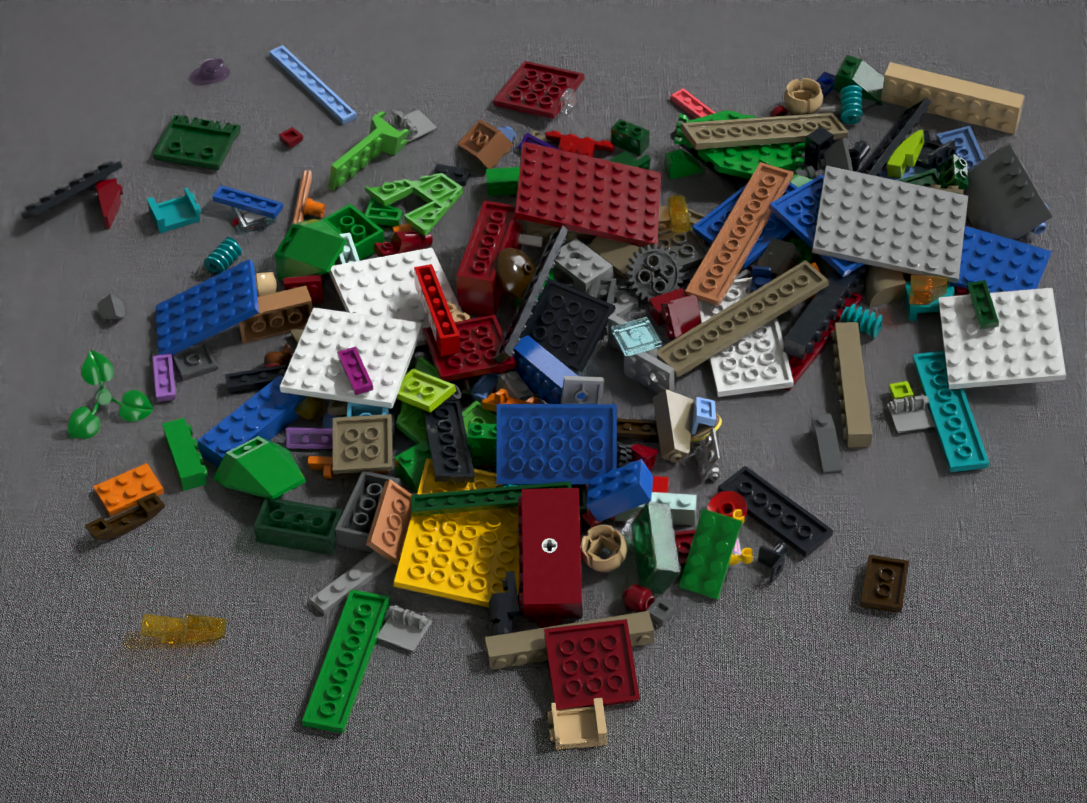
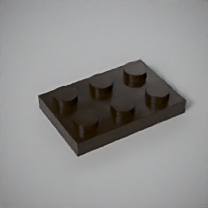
[860,555,909,613]

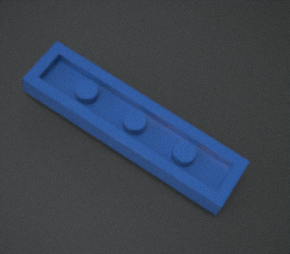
[212,185,283,219]

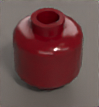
[622,584,654,613]

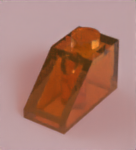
[909,275,949,305]

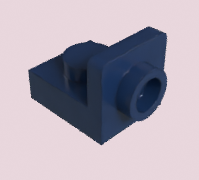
[750,266,771,294]

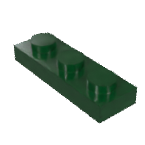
[967,280,999,330]

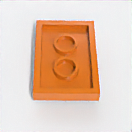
[93,463,164,517]

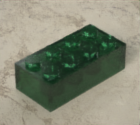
[254,497,343,555]
[631,502,681,595]

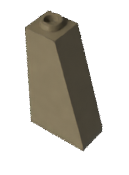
[588,237,655,281]
[653,389,694,463]

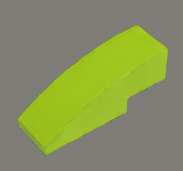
[887,130,924,179]

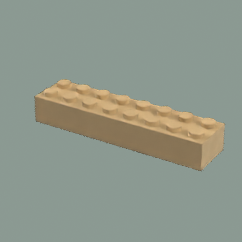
[881,62,1025,134]

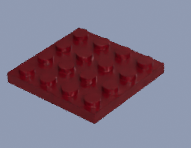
[493,61,585,119]
[422,315,516,382]
[544,619,640,710]

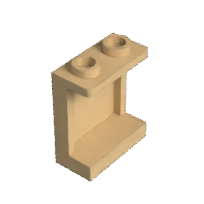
[547,698,607,750]

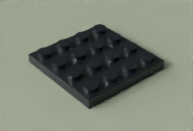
[519,278,616,373]

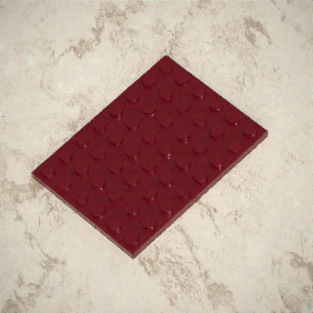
[514,142,661,247]

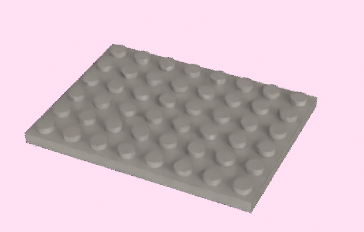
[812,166,968,283]

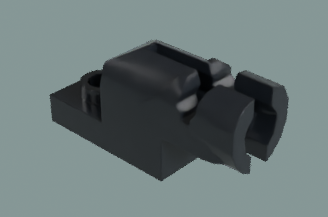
[489,571,519,636]

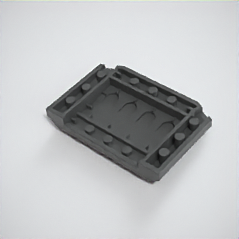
[963,143,1053,240]

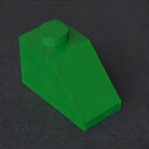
[664,149,703,180]

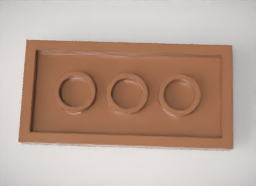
[366,479,412,566]

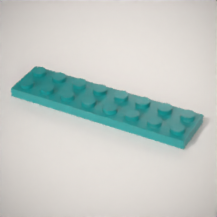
[912,351,989,472]

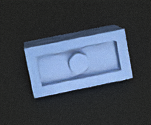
[691,397,716,435]

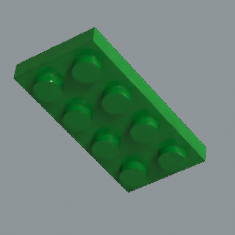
[679,509,742,599]

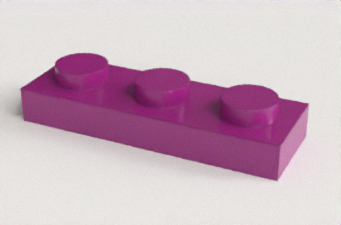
[337,346,374,395]

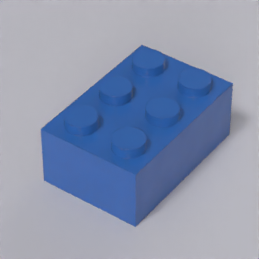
[586,459,653,522]

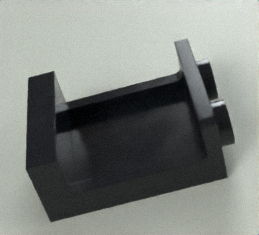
[915,130,957,170]

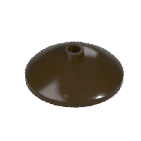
[495,248,536,300]

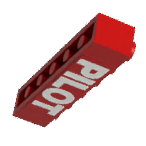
[414,264,460,356]

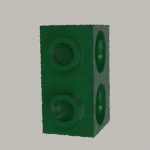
[611,119,649,156]
[939,154,969,190]

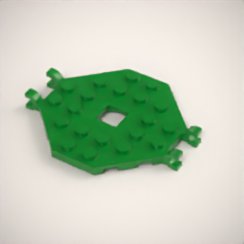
[674,110,805,180]

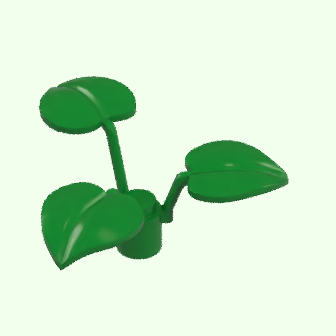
[68,350,153,439]

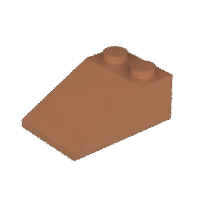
[457,119,513,169]

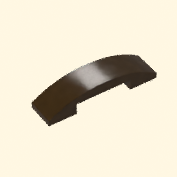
[85,493,165,540]

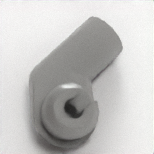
[819,105,841,117]

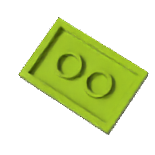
[396,369,456,412]

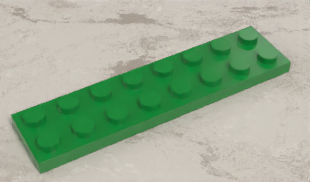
[302,590,391,734]

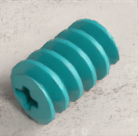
[840,85,862,124]
[204,236,242,274]
[841,304,882,338]

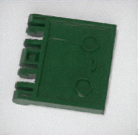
[153,114,241,170]

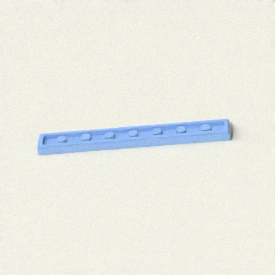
[269,45,357,125]

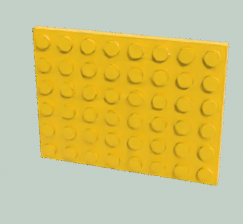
[394,458,520,607]

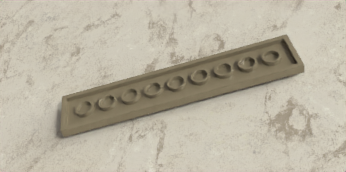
[680,113,849,150]
[657,260,829,378]

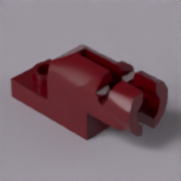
[373,230,433,257]

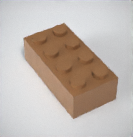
[237,286,313,344]

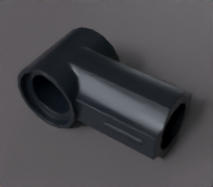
[848,140,870,172]

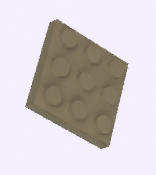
[333,414,393,474]

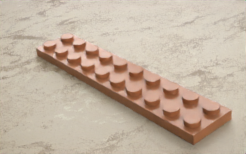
[685,162,793,306]

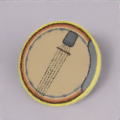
[691,414,722,442]

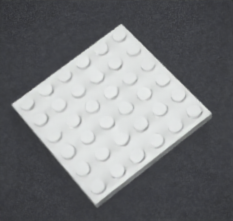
[329,248,463,346]
[939,288,1066,389]
[280,308,423,408]

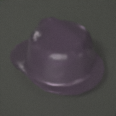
[190,58,230,85]

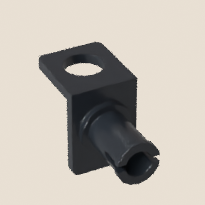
[757,542,788,583]

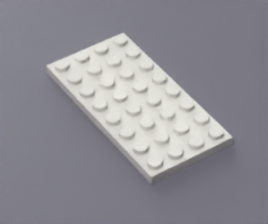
[697,277,794,397]

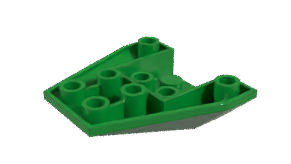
[274,219,347,282]
[214,436,306,499]

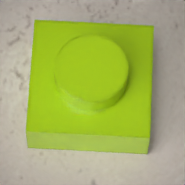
[889,381,913,401]

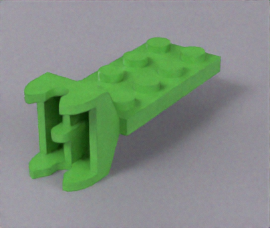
[328,111,410,191]

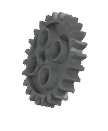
[625,244,684,303]

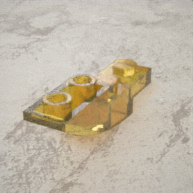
[667,195,691,234]
[140,614,227,644]

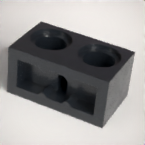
[804,127,834,171]

